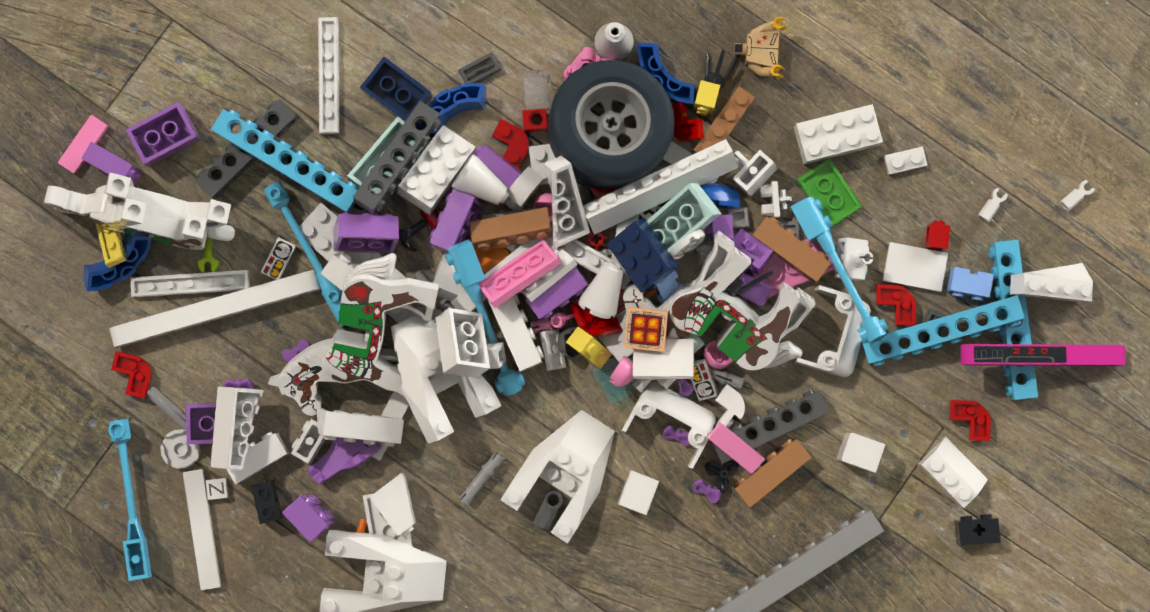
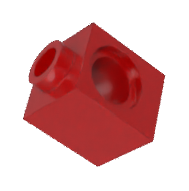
[522,109,549,133]
[925,220,950,251]

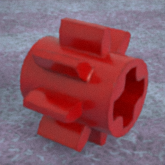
[584,230,608,251]

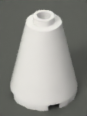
[595,22,634,60]
[452,154,509,205]
[579,261,624,319]

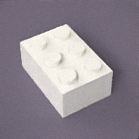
[435,308,490,378]

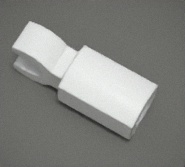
[1060,180,1095,211]
[978,188,1008,223]

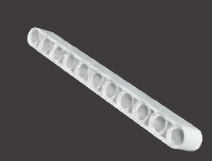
[109,270,321,348]

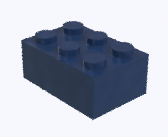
[360,57,433,121]
[607,219,679,293]

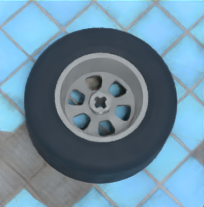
[548,60,674,190]

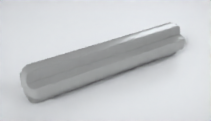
[147,387,186,430]

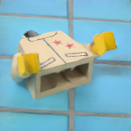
[734,17,787,79]

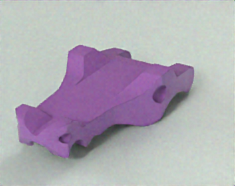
[308,437,381,484]

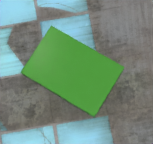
[796,158,862,228]

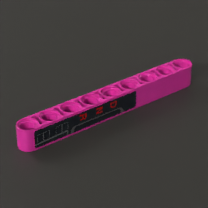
[960,344,1126,366]

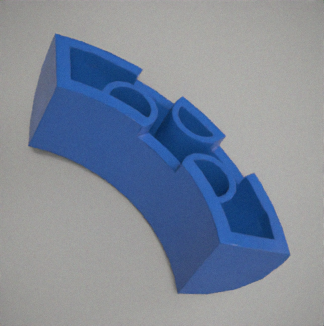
[637,43,696,104]
[415,83,486,138]
[663,182,740,209]
[83,231,152,291]

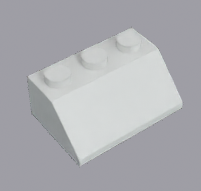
[917,437,988,508]

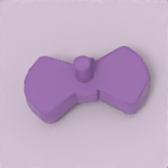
[283,338,310,362]
[223,378,254,389]
[675,379,694,397]
[663,425,690,446]
[693,479,721,503]

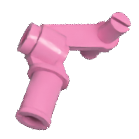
[563,47,617,81]
[531,298,580,334]

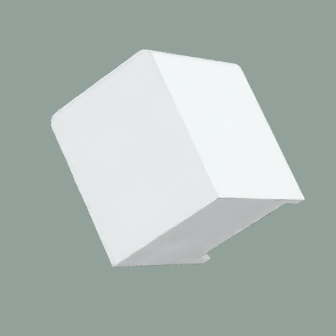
[837,433,885,473]
[618,470,659,515]

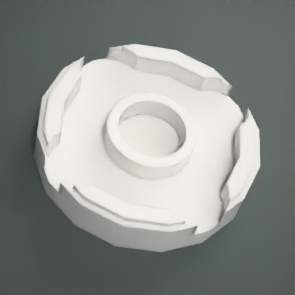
[670,229,705,260]
[160,429,201,469]

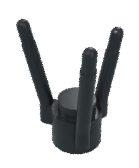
[704,49,740,91]
[726,258,773,296]

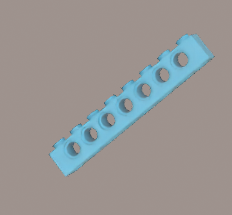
[211,109,359,212]
[988,240,1038,400]
[862,295,1025,366]

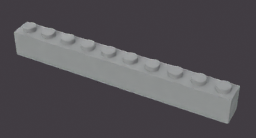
[705,509,884,612]

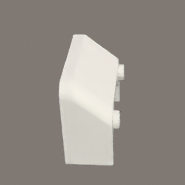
[793,285,871,377]
[622,382,716,469]

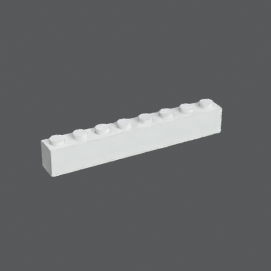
[583,139,739,235]

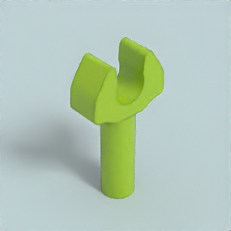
[198,237,219,273]

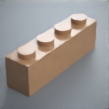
[692,86,755,154]
[470,207,553,252]
[752,216,831,284]
[733,438,812,508]

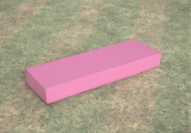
[58,115,109,174]
[707,422,765,474]

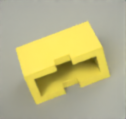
[693,80,720,116]
[566,327,612,369]

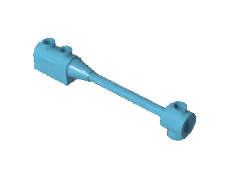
[263,181,345,328]
[790,197,889,344]
[445,240,525,396]
[108,419,152,581]

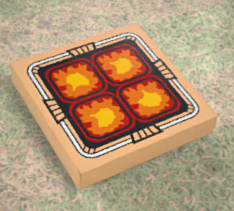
[624,307,668,352]

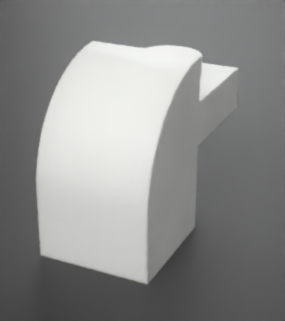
[504,166,544,211]
[486,337,506,369]
[714,384,745,428]

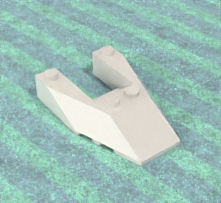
[391,314,501,443]
[500,410,615,544]
[320,530,447,612]

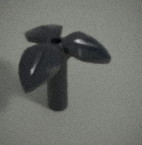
[399,219,427,252]
[705,461,739,493]

